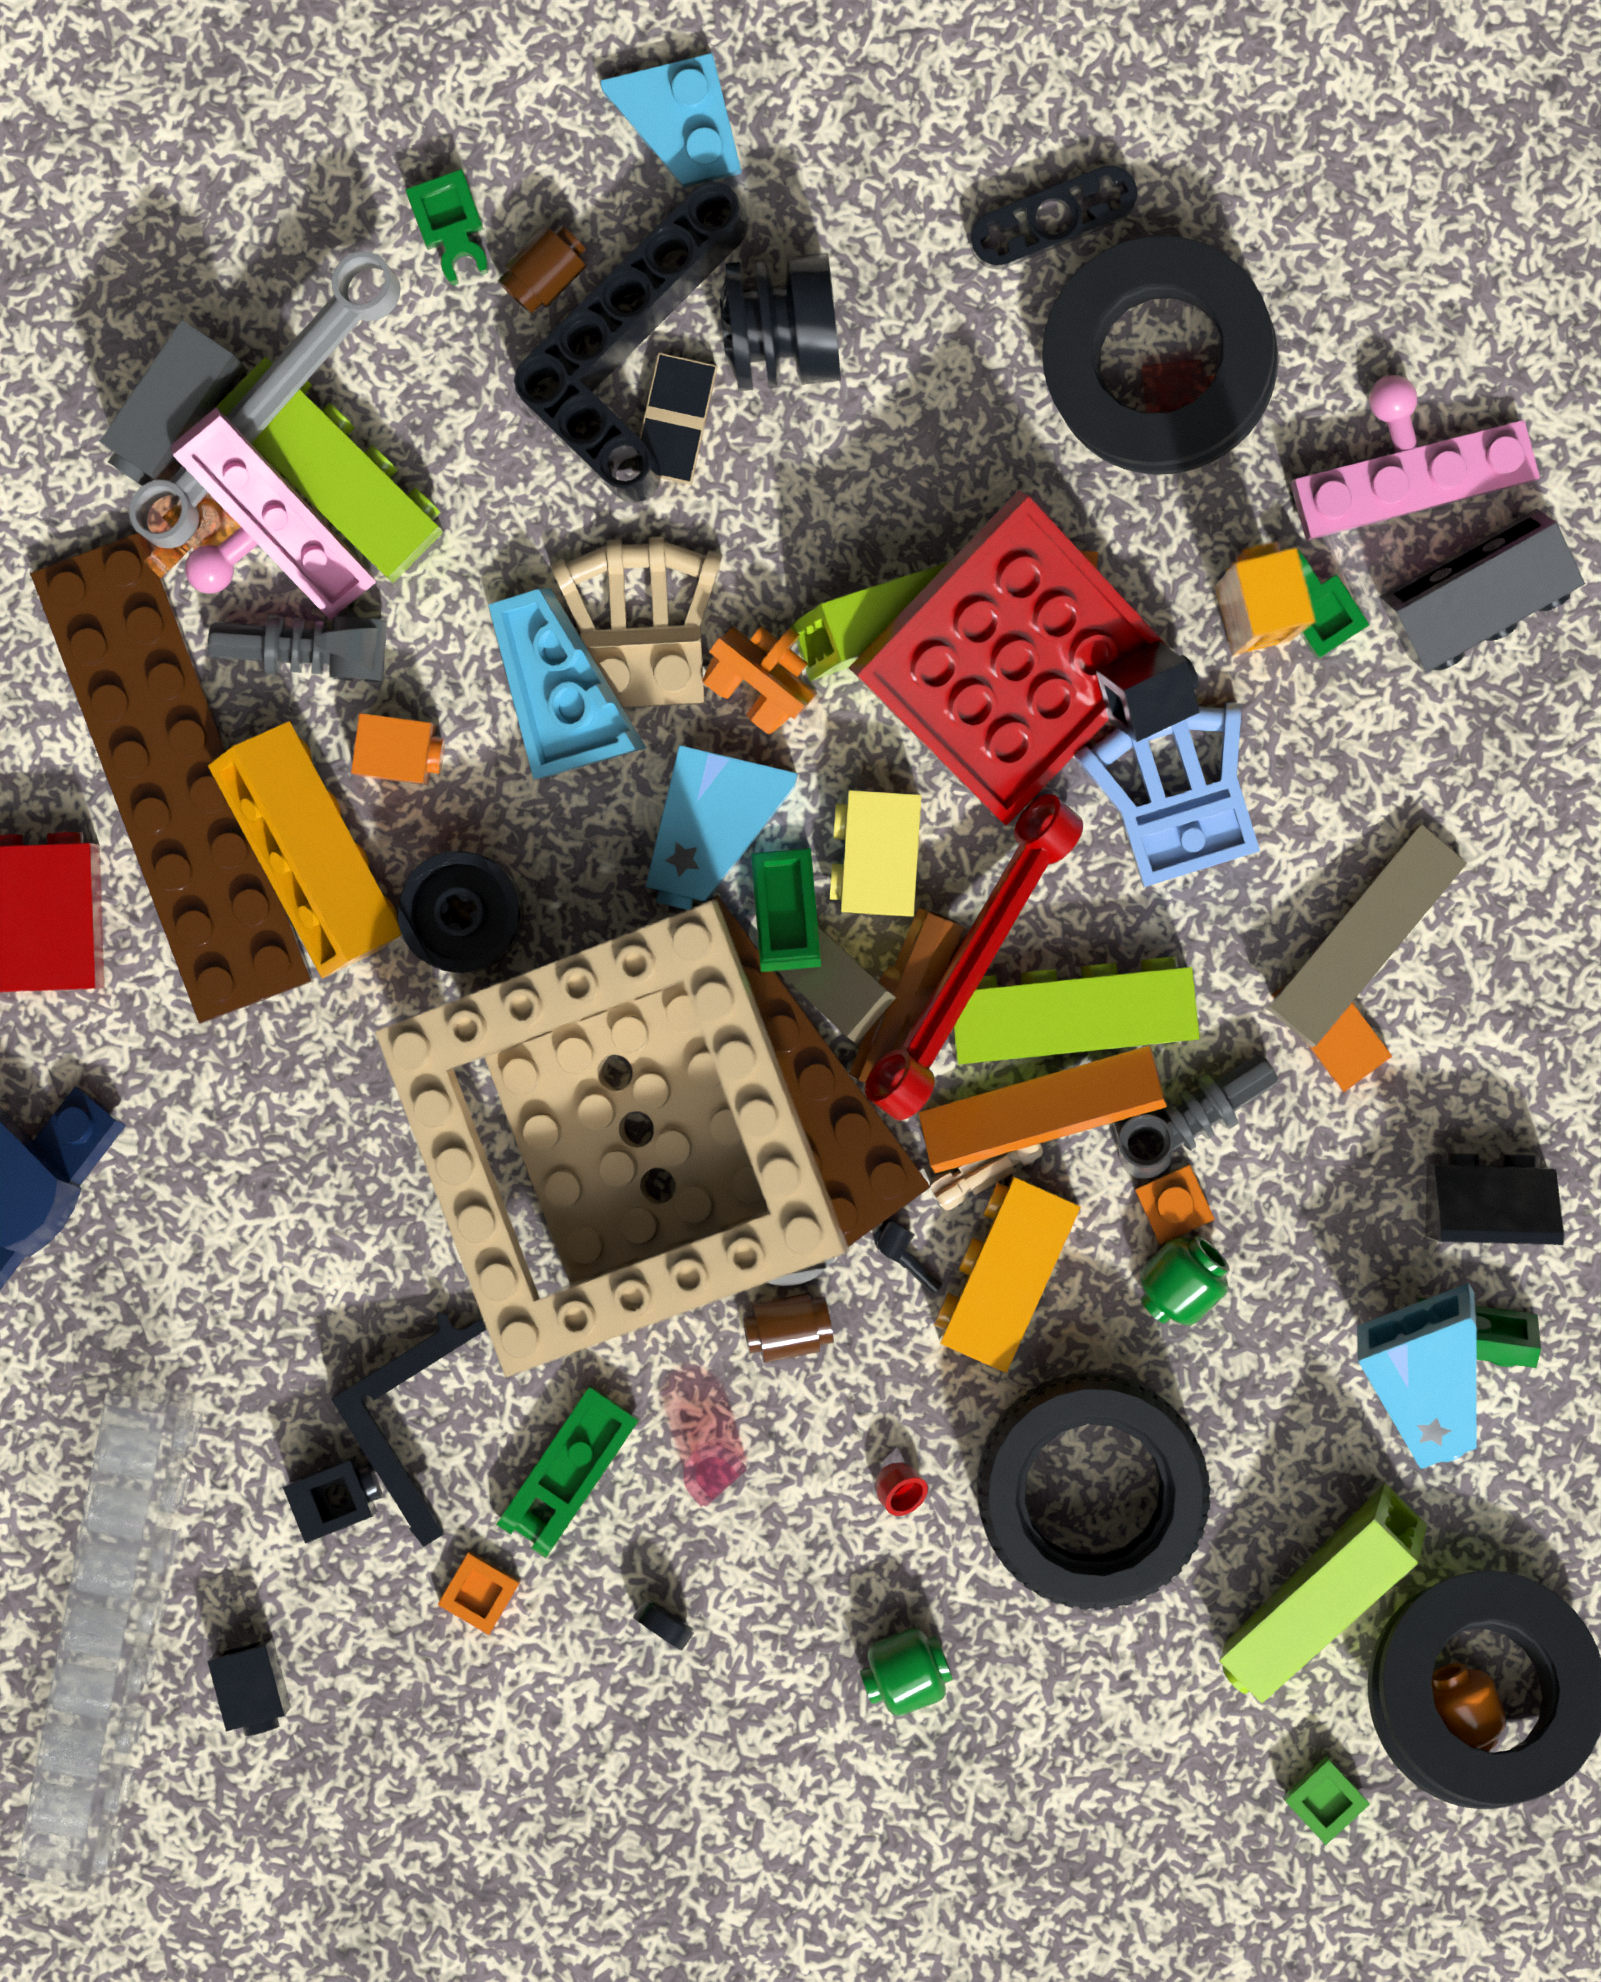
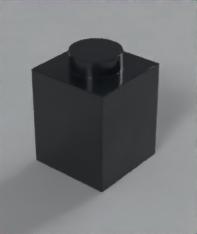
[1096,641,1200,742]
[207,1638,291,1736]

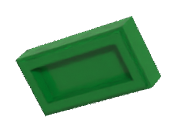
[751,848,821,972]

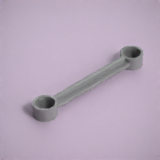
[129,251,401,548]

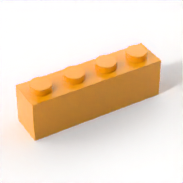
[1215,542,1315,656]
[208,721,402,979]

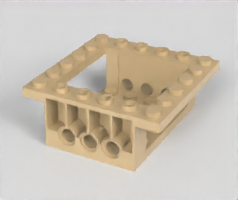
[375,900,849,1378]

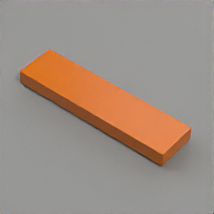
[918,1045,1167,1174]

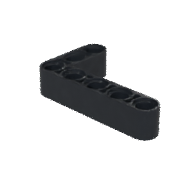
[514,181,748,503]

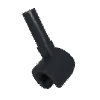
[874,1218,942,1295]

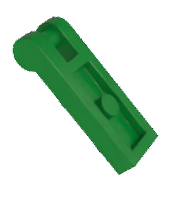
[496,1385,640,1559]

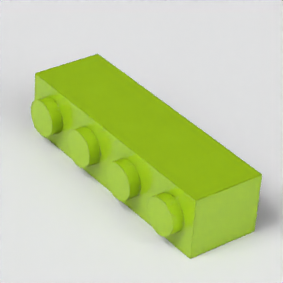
[215,356,443,583]
[953,956,1200,1065]

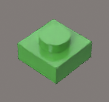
[1283,1756,1370,1845]

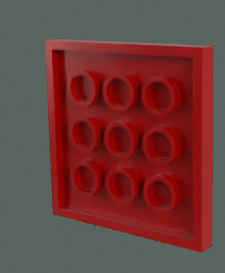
[848,490,1169,826]

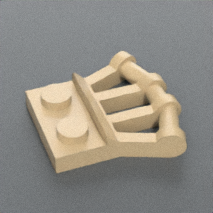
[550,536,724,708]

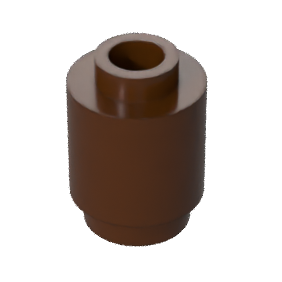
[497,224,586,315]
[743,1293,834,1363]

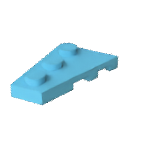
[488,588,646,780]

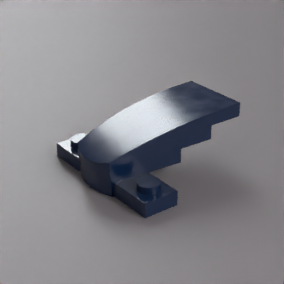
[0,1086,126,1290]

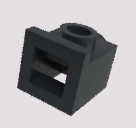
[283,1456,383,1544]

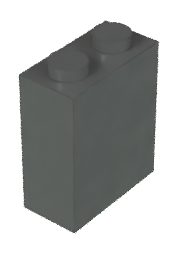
[99,320,248,486]

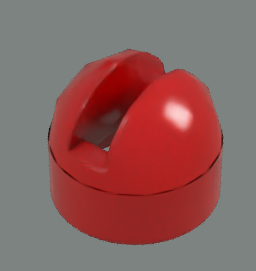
[874,1462,928,1516]

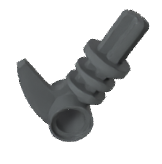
[208,613,387,682]
[1113,1055,1278,1179]

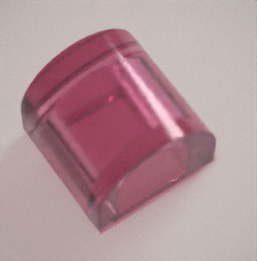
[683,1440,747,1507]

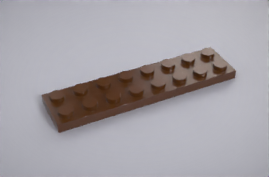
[30,533,314,1024]

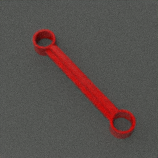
[865,794,1083,1120]

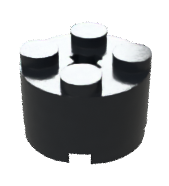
[398,851,524,973]

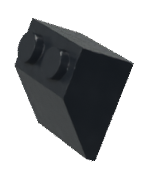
[1425,1152,1564,1245]

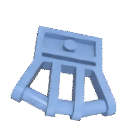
[1074,702,1260,888]

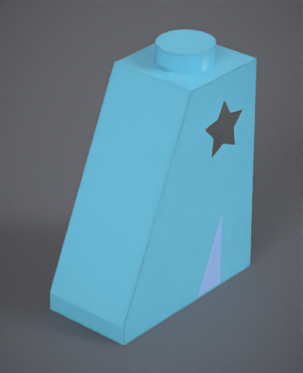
[645,745,798,910]
[1357,1283,1477,1469]

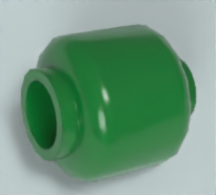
[1140,1236,1230,1326]
[859,1628,953,1716]

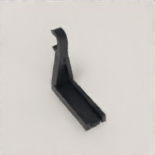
[331,1312,487,1547]

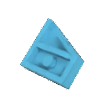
[600,53,742,188]

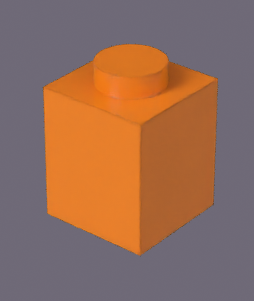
[351,713,445,786]

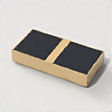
[632,353,718,486]

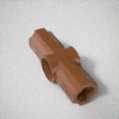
[849,907,969,1083]

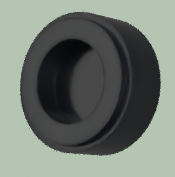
[633,1598,694,1651]

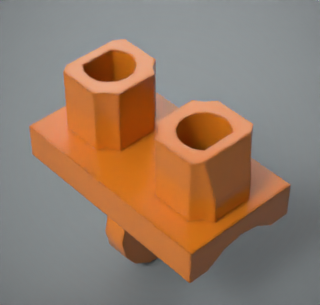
[702,626,818,734]

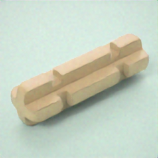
[929,1144,1043,1210]

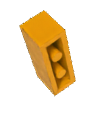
[933,1175,1081,1373]

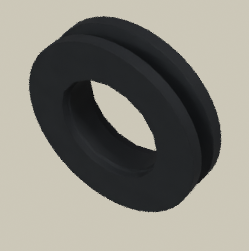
[1042,236,1278,475]
[1367,1571,1601,1809]

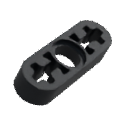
[970,166,1137,269]

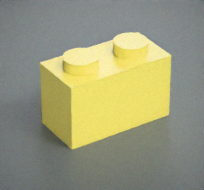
[830,790,921,917]

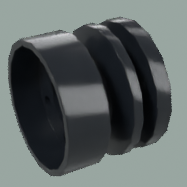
[719,253,841,391]

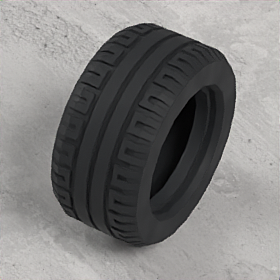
[977,1372,1211,1610]

